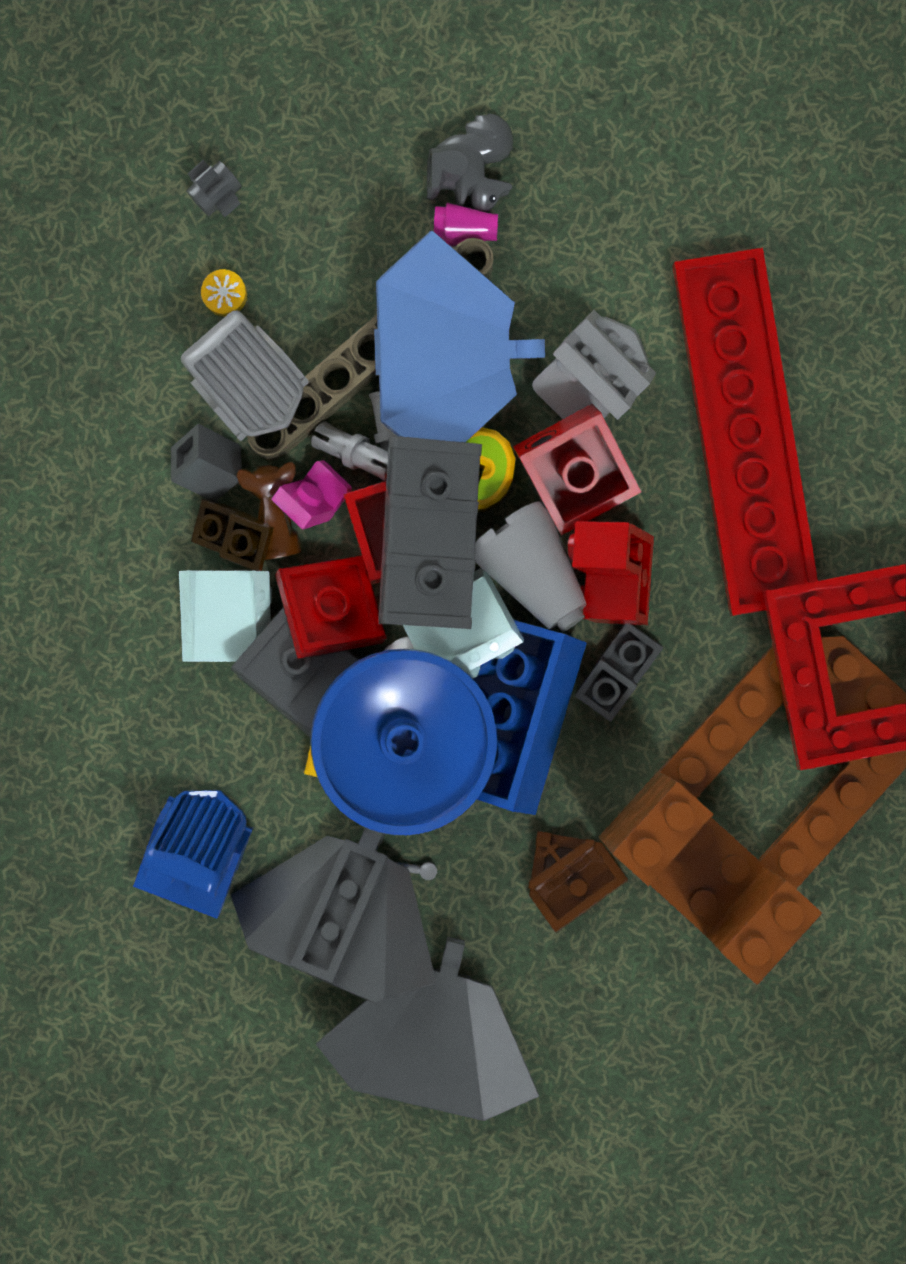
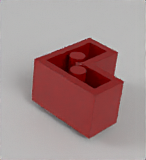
[568,521,654,625]

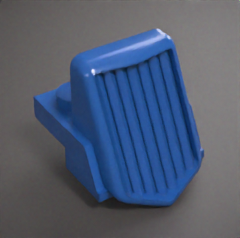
[133,790,253,919]

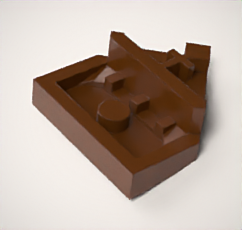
[528,831,629,933]

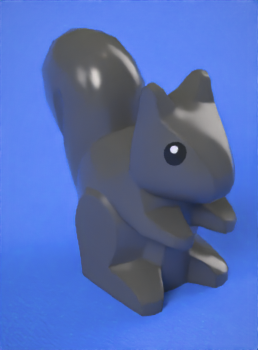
[427,113,513,213]

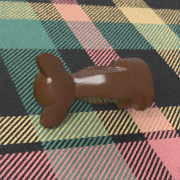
[237,461,301,560]

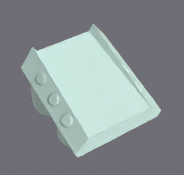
[403,568,524,679]
[179,570,272,662]

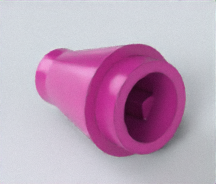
[434,202,498,247]

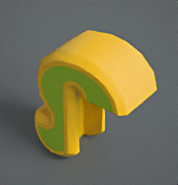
[466,427,516,512]

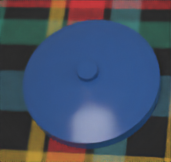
[310,649,497,835]

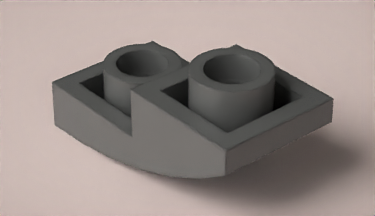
[574,624,663,722]

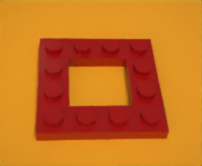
[762,564,906,771]

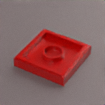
[275,556,387,659]

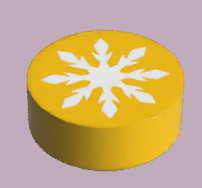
[201,269,247,317]

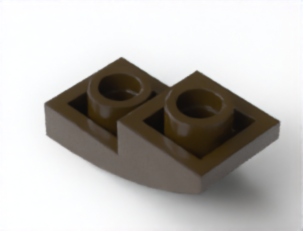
[191,499,274,571]

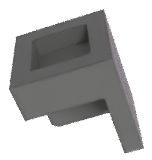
[171,424,242,501]

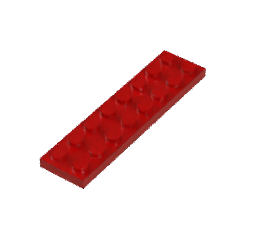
[672,247,818,616]

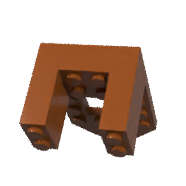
[599,636,906,985]

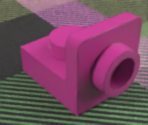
[271,460,352,530]

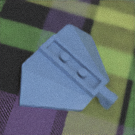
[374,231,545,442]

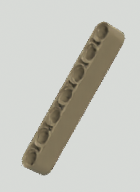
[247,238,494,461]

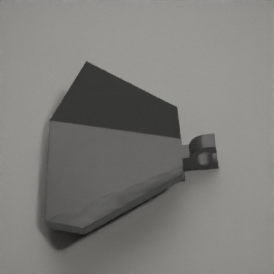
[231,827,436,1004]
[316,936,539,1121]

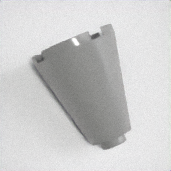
[474,501,587,632]

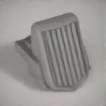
[532,310,656,420]
[181,311,309,441]

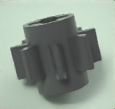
[186,160,242,217]

